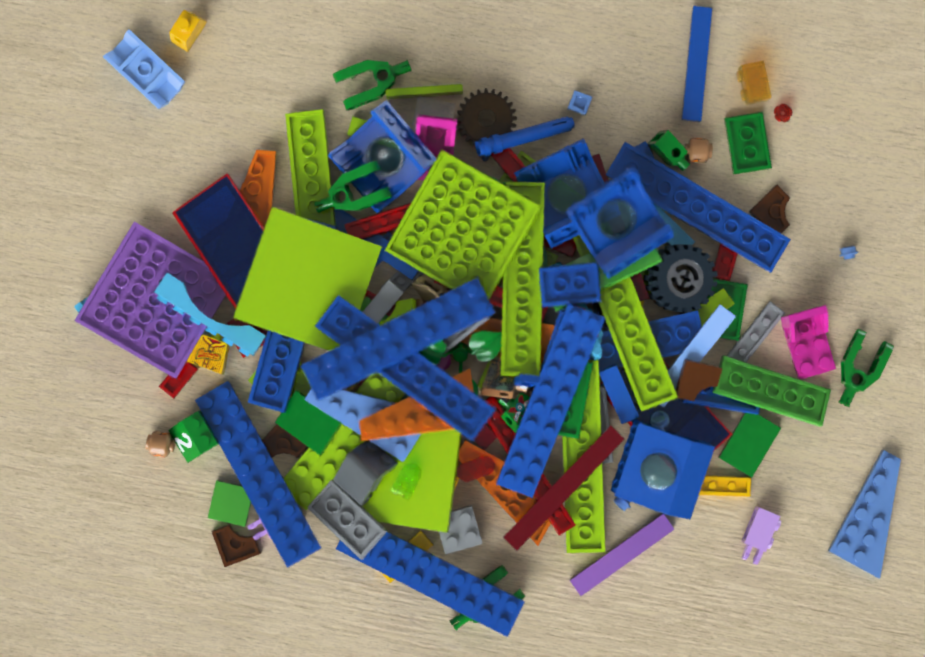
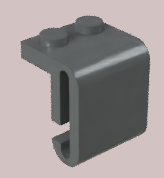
[333,440,398,506]

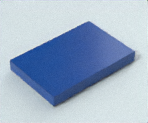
[539,262,601,307]

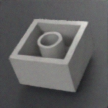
[439,505,483,555]

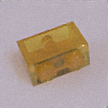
[736,61,772,105]

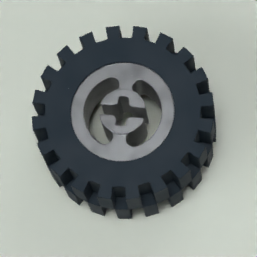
[644,245,718,312]

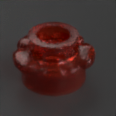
[774,104,792,123]

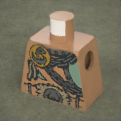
[481,356,528,399]

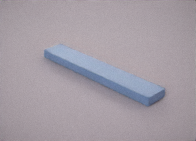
[660,304,736,408]

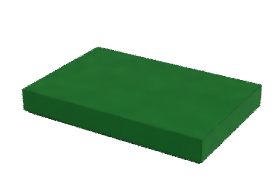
[724,112,772,175]
[706,279,748,341]
[275,391,342,455]
[718,413,781,478]

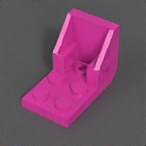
[416,114,458,181]
[781,305,836,380]

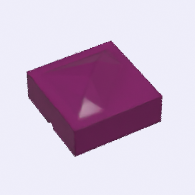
[437,355,451,371]

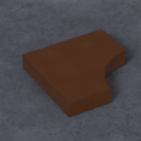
[749,185,790,233]
[675,359,723,401]
[262,424,308,458]
[211,524,261,567]

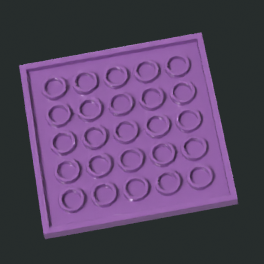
[74,221,235,379]

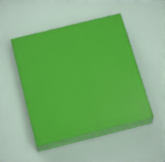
[208,480,251,527]

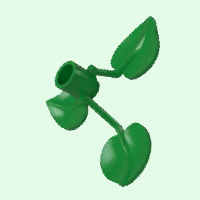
[418,330,502,395]

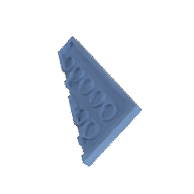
[304,388,421,462]
[828,450,901,579]

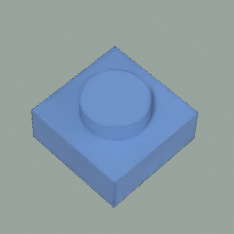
[568,90,592,116]

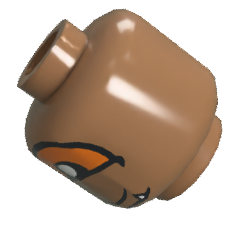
[684,138,713,163]
[146,431,175,457]

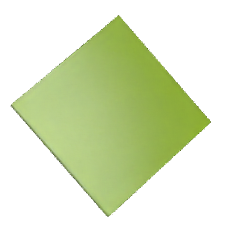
[385,149,542,300]
[233,207,382,351]
[363,430,462,533]

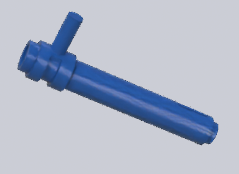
[475,116,575,161]

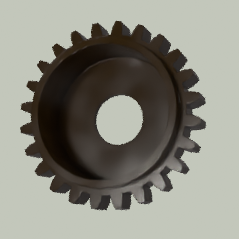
[456,88,517,146]

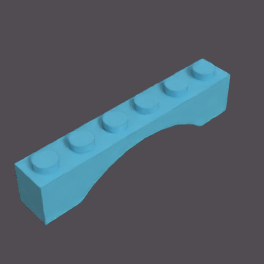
[154,273,266,357]

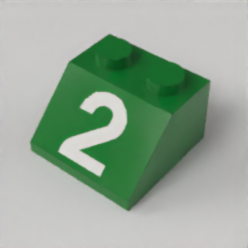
[168,411,219,463]

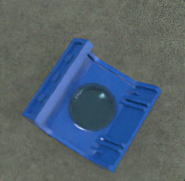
[328,100,437,214]
[514,138,621,248]
[566,167,674,279]
[610,419,715,519]

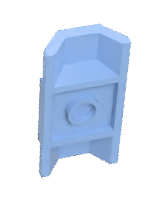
[103,29,185,109]

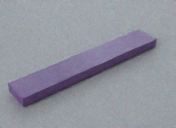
[570,513,674,596]

